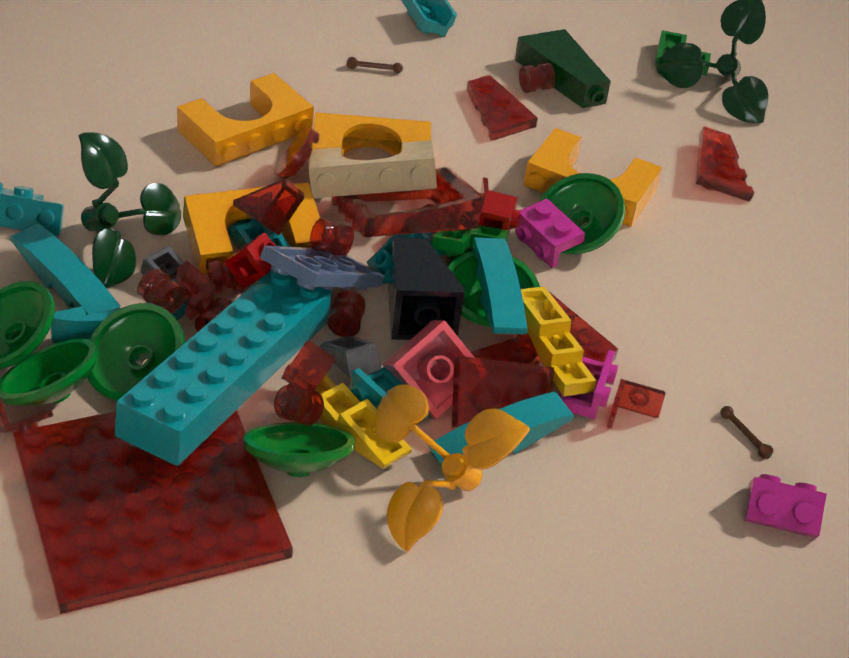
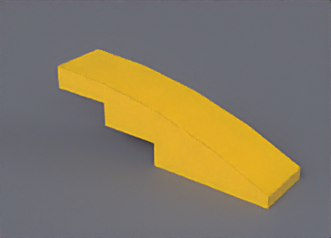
[521,286,597,397]
[290,366,412,469]

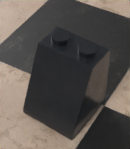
[388,237,465,340]

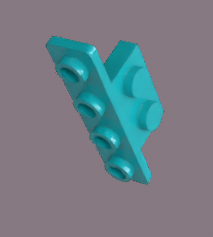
[0,182,64,236]

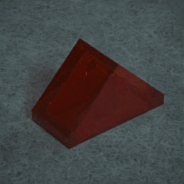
[233,179,304,236]

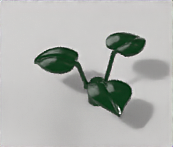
[656,0,769,124]
[78,132,181,288]

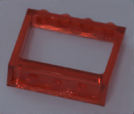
[331,167,485,237]

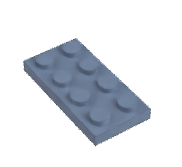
[260,246,385,290]

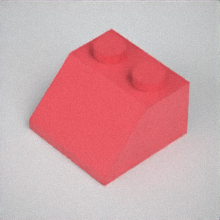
[382,320,487,419]

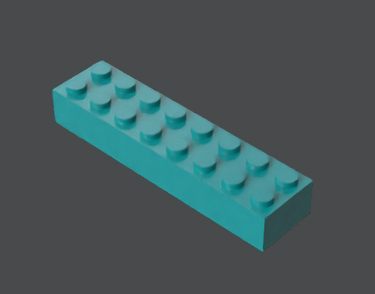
[115,270,332,466]

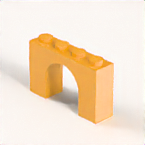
[177,73,314,166]
[312,112,431,157]
[523,128,662,227]
[183,182,327,275]

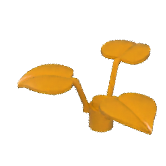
[375,384,530,552]

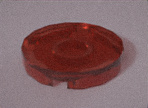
[274,126,320,181]

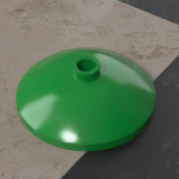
[539,173,625,255]
[448,251,540,327]
[0,281,55,370]
[87,303,185,401]
[0,339,99,406]
[244,422,355,477]

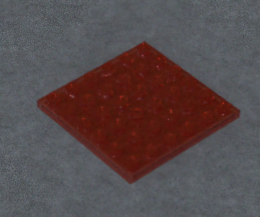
[13,410,293,614]

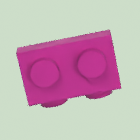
[515,199,585,268]
[558,350,618,419]
[744,474,827,538]

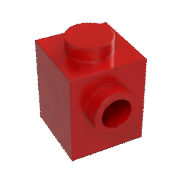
[477,190,521,236]
[224,232,276,289]

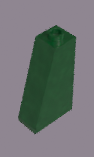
[515,29,611,108]

